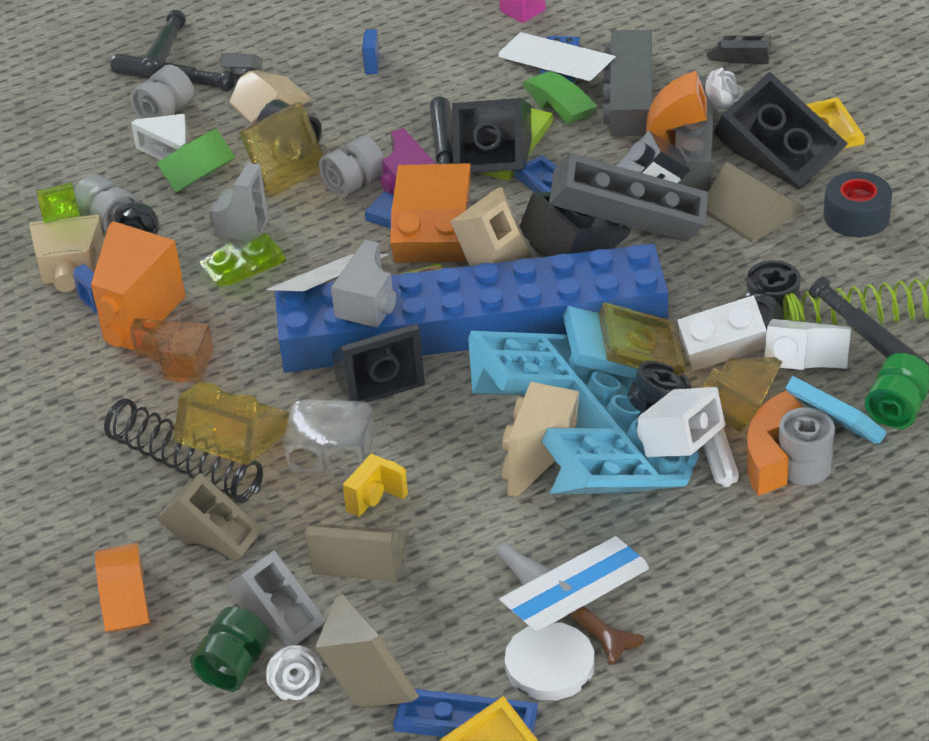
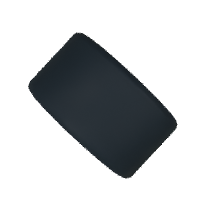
[823,171,892,238]

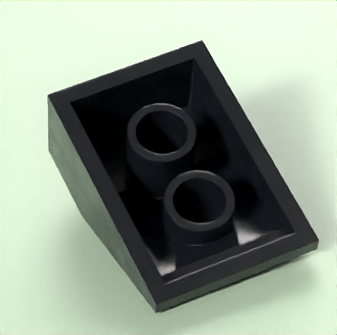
[714,72,848,189]

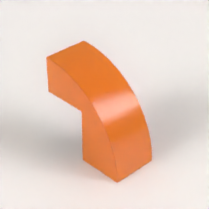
[646,71,707,146]
[746,390,803,496]
[95,542,151,633]

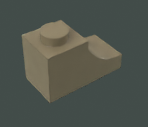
[157,473,263,561]

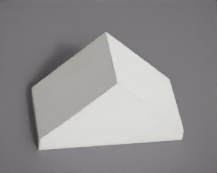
[131,114,189,160]

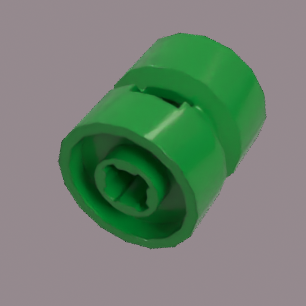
[864,353,929,430]

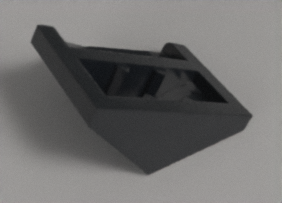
[707,35,771,64]

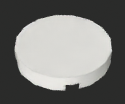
[505,622,595,701]

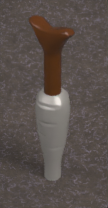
[495,542,645,665]

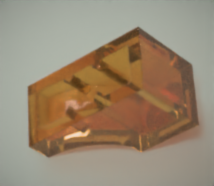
[130,318,214,383]

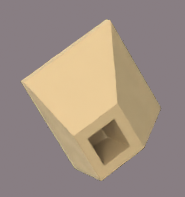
[450,187,531,266]
[502,382,579,497]

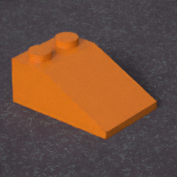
[390,164,471,263]

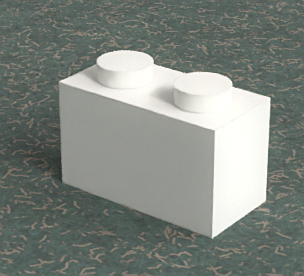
[677,295,767,371]
[637,387,725,457]

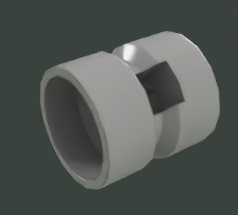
[130,65,195,119]
[319,135,385,198]
[71,174,139,233]
[779,407,835,485]

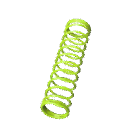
[783,278,929,329]

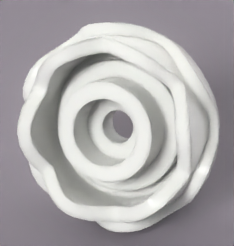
[705,67,744,109]
[266,645,323,700]

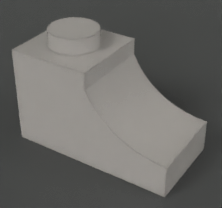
[209,163,269,242]
[331,240,396,328]
[225,550,326,647]

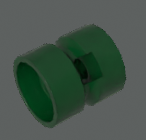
[190,607,271,692]

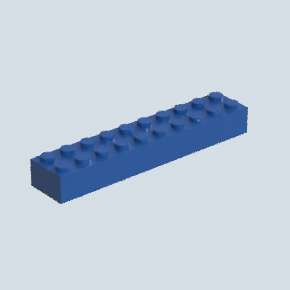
[275,244,668,373]

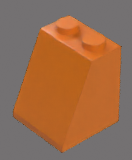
[91,221,186,351]

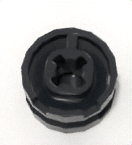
[746,260,801,315]
[627,361,692,413]

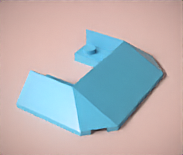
[468,331,700,494]

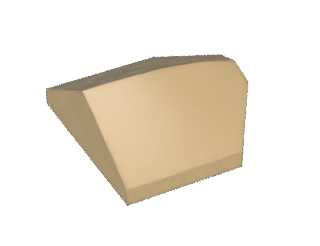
[229,70,310,126]

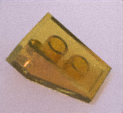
[173,383,300,465]

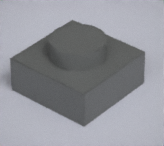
[220,53,263,76]

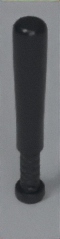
[141,10,186,76]
[110,54,235,91]
[430,97,453,164]
[808,276,929,366]

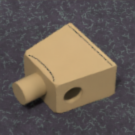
[29,215,104,292]

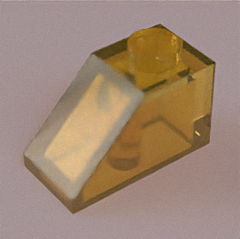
[701,357,782,433]

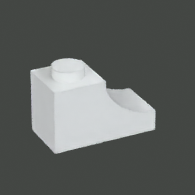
[764,319,852,370]

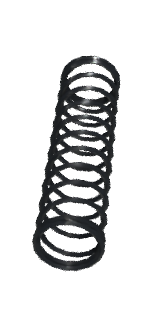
[104,398,263,503]

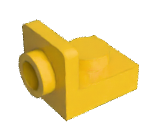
[343,453,408,517]

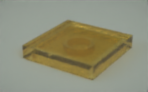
[239,102,323,197]
[598,302,685,377]

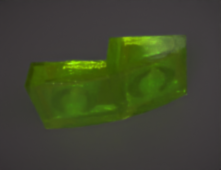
[36,182,80,223]
[199,232,287,286]

